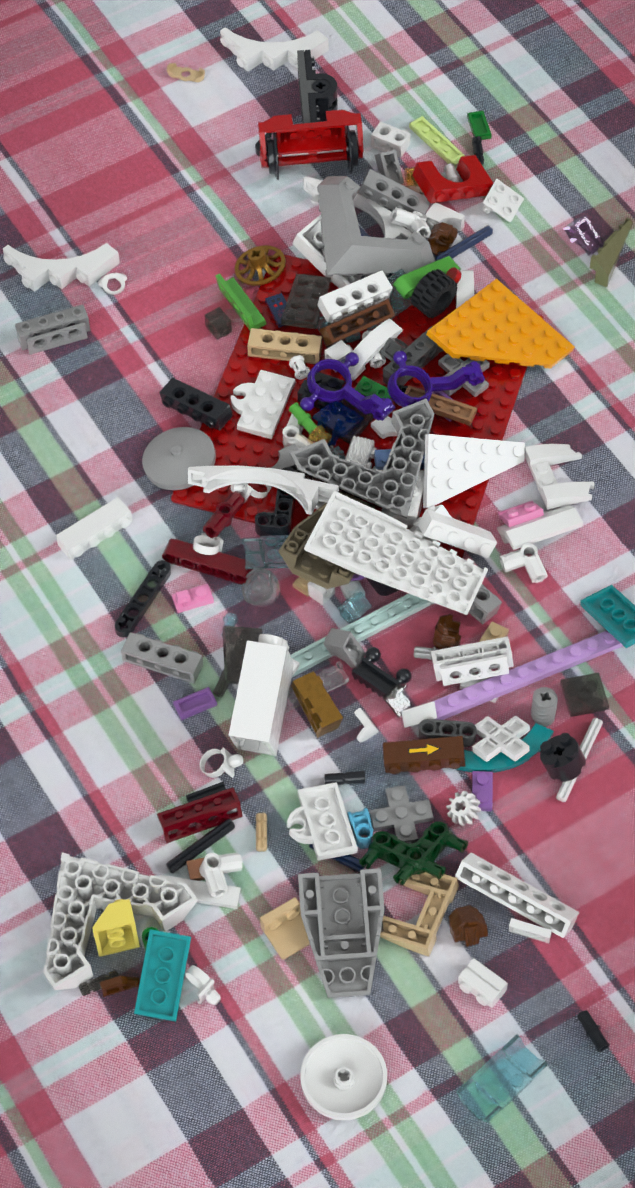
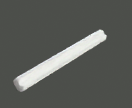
[556,718,603,802]

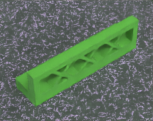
[215,273,266,331]

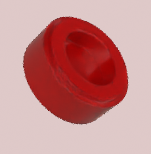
[446,267,462,284]

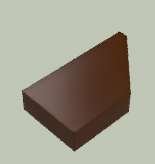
[100,976,140,997]

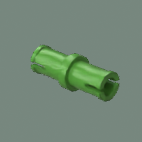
[289,402,321,437]

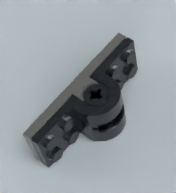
[297,50,338,123]

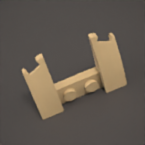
[380,872,459,957]

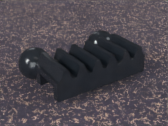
[352,647,412,701]

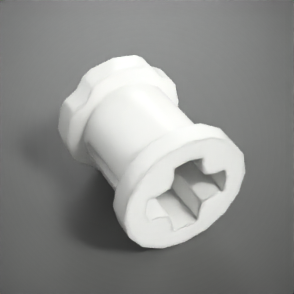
[289,355,310,379]

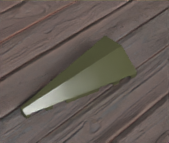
[590,217,633,287]

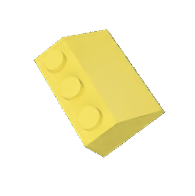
[92,899,140,957]

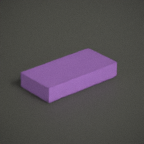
[173,687,217,720]

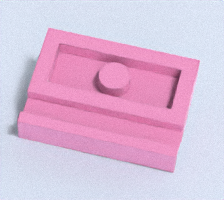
[498,501,544,527]

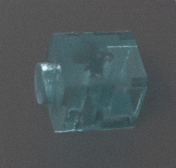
[337,591,372,622]

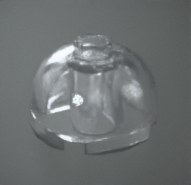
[242,568,281,607]

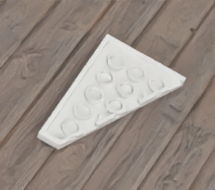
[423,434,525,508]

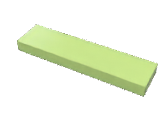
[409,116,465,165]

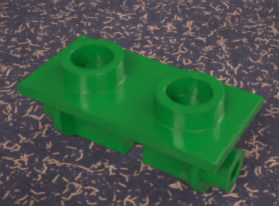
[354,376,392,401]

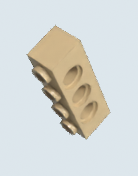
[247,328,322,364]

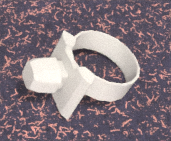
[230,483,271,502]
[193,533,224,555]
[199,747,243,778]
[185,965,221,1005]

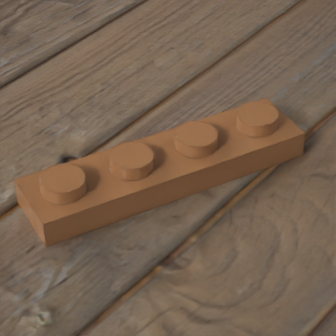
[404,386,477,426]

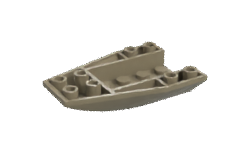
[279,491,375,589]

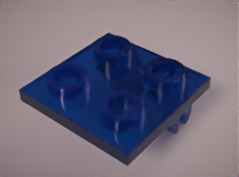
[312,401,364,449]

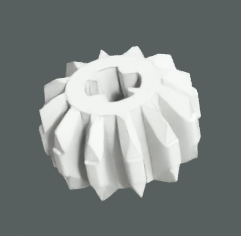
[446,791,481,826]

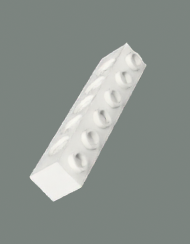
[455,853,579,938]

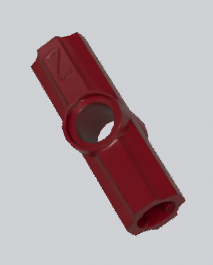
[203,491,245,539]

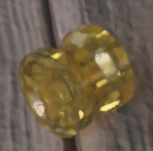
[309,425,332,444]

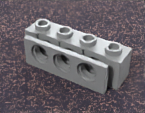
[15,305,90,355]

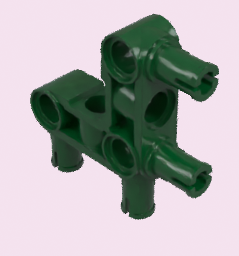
[359,821,468,885]

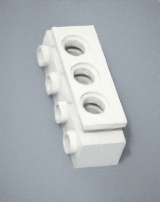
[317,271,392,324]
[431,636,514,686]

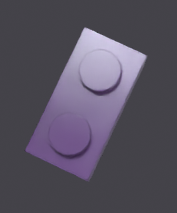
[472,771,493,811]

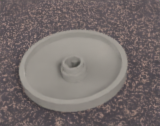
[142,427,216,490]

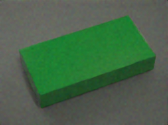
[467,110,492,140]

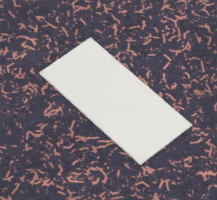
[402,701,437,728]

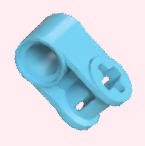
[347,808,373,849]

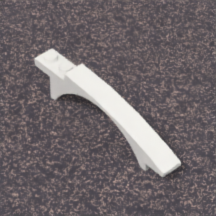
[303,176,413,240]
[188,466,339,515]

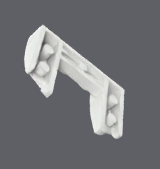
[525,444,595,510]

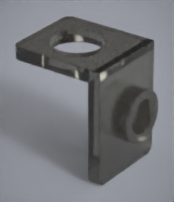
[383,684,412,717]

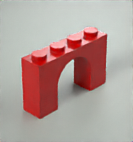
[412,155,493,203]

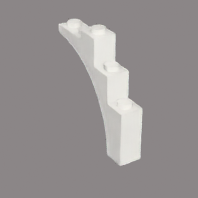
[220,27,329,71]
[3,243,120,292]

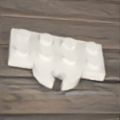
[231,370,295,439]
[287,782,358,861]

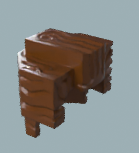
[428,222,458,255]
[433,614,461,650]
[448,905,488,947]

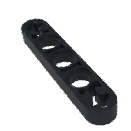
[115,560,171,637]

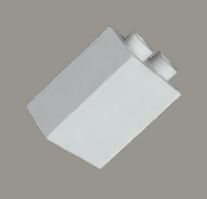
[229,634,294,756]

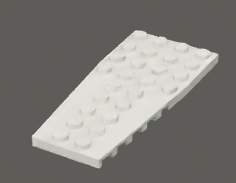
[304,491,488,615]

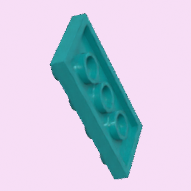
[580,585,635,648]
[134,929,191,1022]

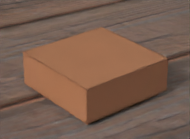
[186,857,205,881]

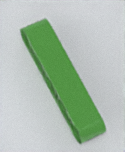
[393,256,461,299]

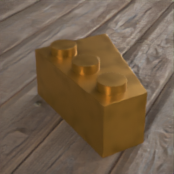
[291,671,343,738]

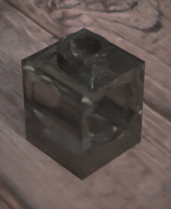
[205,307,232,340]

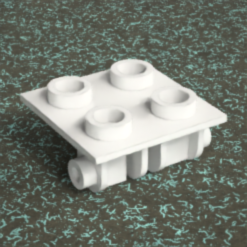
[483,179,524,223]

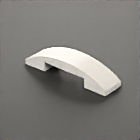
[348,318,403,381]

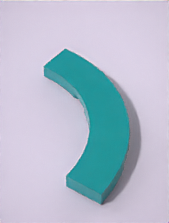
[457,723,554,773]

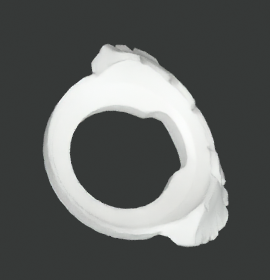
[98,273,127,295]

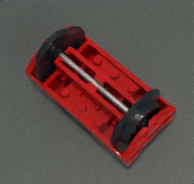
[258,110,364,180]

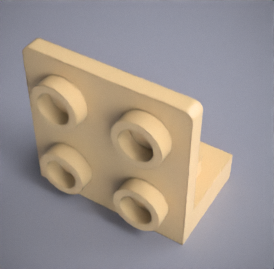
[260,897,310,960]

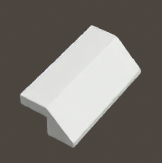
[497,505,583,550]

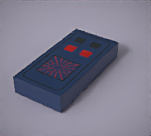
[265,293,295,328]

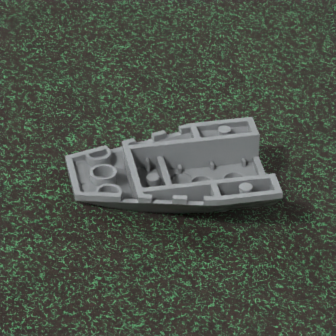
[298,868,384,998]

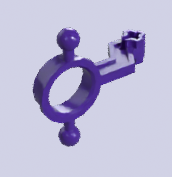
[387,350,485,407]
[300,352,395,421]

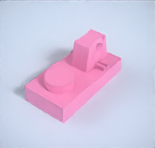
[172,584,214,613]

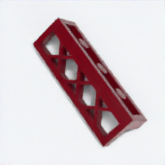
[157,787,243,844]

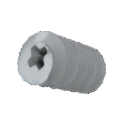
[531,687,558,727]

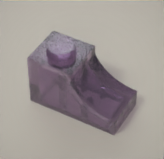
[564,216,603,256]

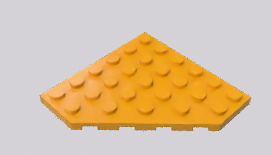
[426,279,575,369]

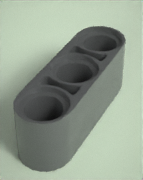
[418,719,477,747]

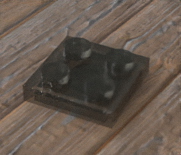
[560,672,609,717]

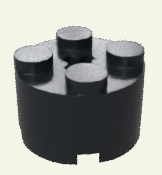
[540,733,586,782]

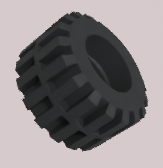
[411,269,457,318]

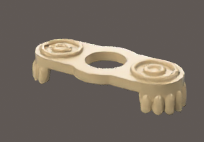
[167,63,205,82]

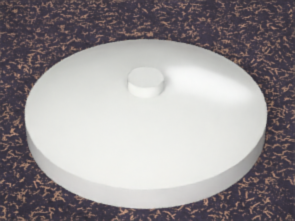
[300,1034,387,1120]

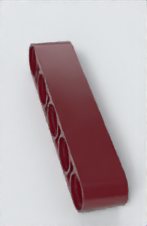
[162,539,255,585]

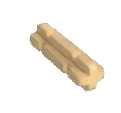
[256,813,267,852]

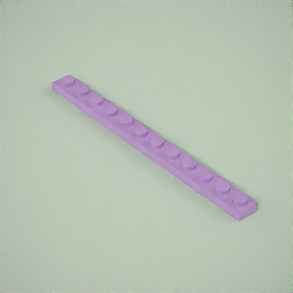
[432,631,623,720]

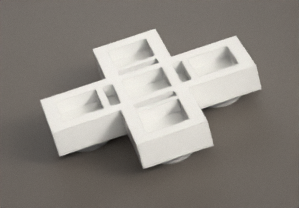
[472,716,530,762]

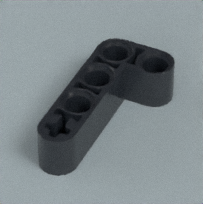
[255,467,296,538]

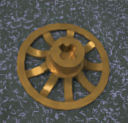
[235,245,286,286]

